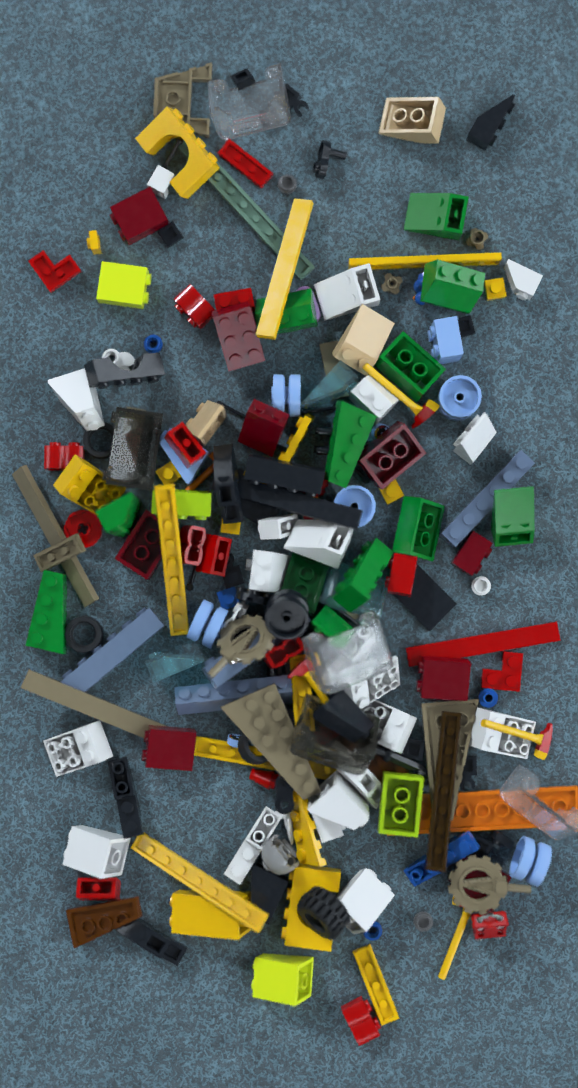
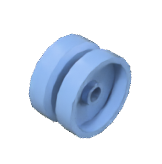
[271,374,300,417]
[436,375,482,421]
[333,485,376,528]
[186,599,229,649]
[509,836,552,887]

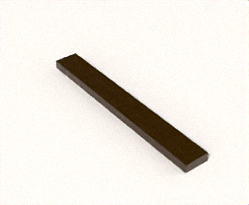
[425,711,462,872]

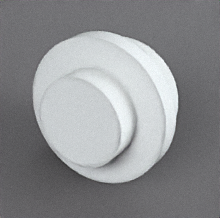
[471,576,491,596]

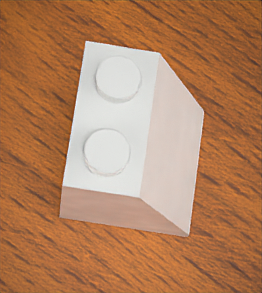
[48,368,105,431]
[349,375,400,424]
[249,550,292,593]
[307,770,369,830]
[63,825,131,879]
[336,868,395,934]

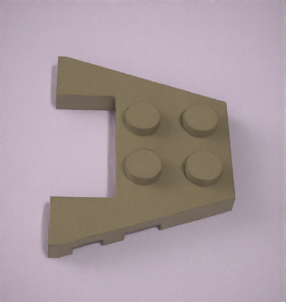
[153,63,213,138]

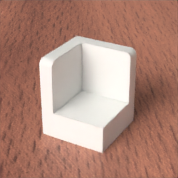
[147,165,174,199]

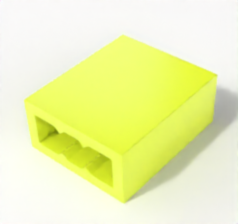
[96,261,152,309]

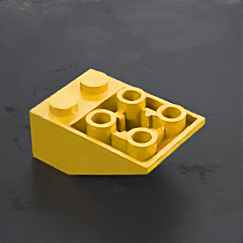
[53,454,126,516]

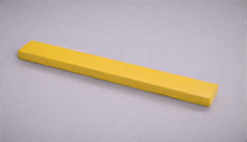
[256,199,313,340]
[348,252,502,270]
[154,484,189,636]
[194,736,336,780]
[131,832,269,933]

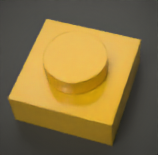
[87,230,101,255]
[484,278,506,300]
[155,461,182,485]
[378,479,404,505]
[220,519,241,535]

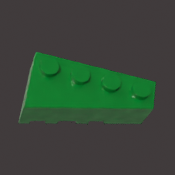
[324,400,377,488]
[332,537,394,613]
[26,570,67,654]

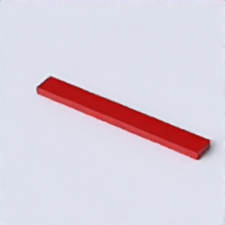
[405,622,561,667]

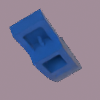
[403,831,480,887]

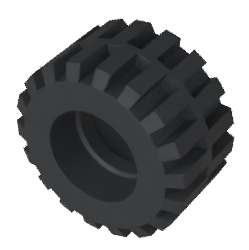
[297,886,350,940]

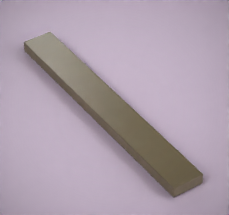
[12,465,99,608]
[21,669,169,738]

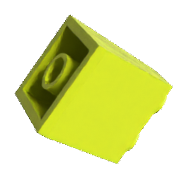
[251,953,314,1006]

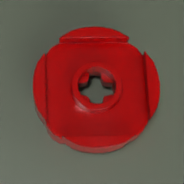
[64,510,103,548]

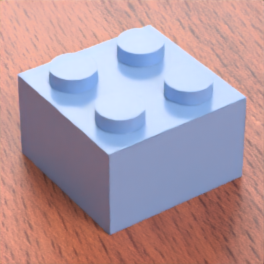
[427,316,464,364]

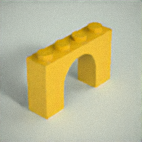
[135,106,220,199]
[281,864,341,952]

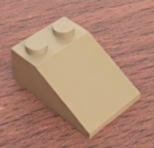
[379,97,446,143]
[332,304,395,376]
[186,400,227,447]

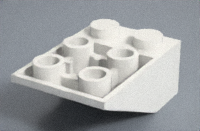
[314,263,380,321]
[453,413,497,465]
[284,519,354,569]
[337,656,400,709]
[361,700,417,754]
[469,707,536,759]
[43,720,113,777]

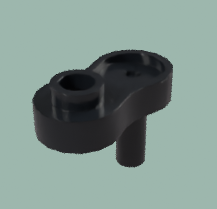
[313,140,347,179]
[274,775,294,815]

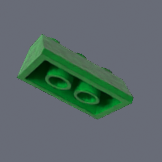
[420,259,485,314]
[255,288,318,334]
[374,331,446,403]
[392,496,445,561]

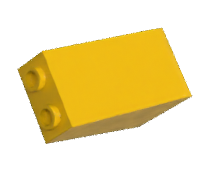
[169,889,251,940]

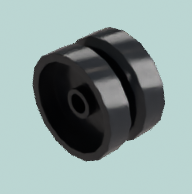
[265,589,309,640]

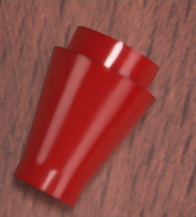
[249,768,279,790]

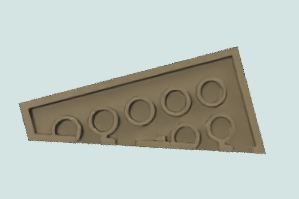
[220,683,321,800]
[421,699,479,820]

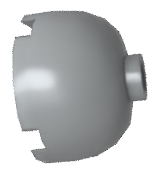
[261,834,299,875]

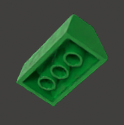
[95,492,142,538]

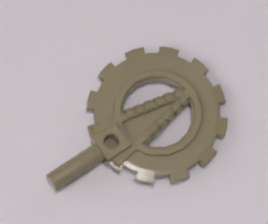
[207,614,275,679]
[448,855,531,915]

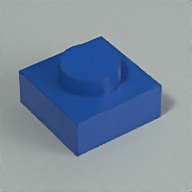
[217,586,240,610]

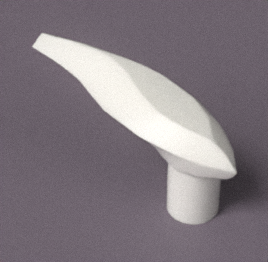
[275,811,294,845]

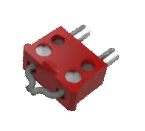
[471,911,509,942]

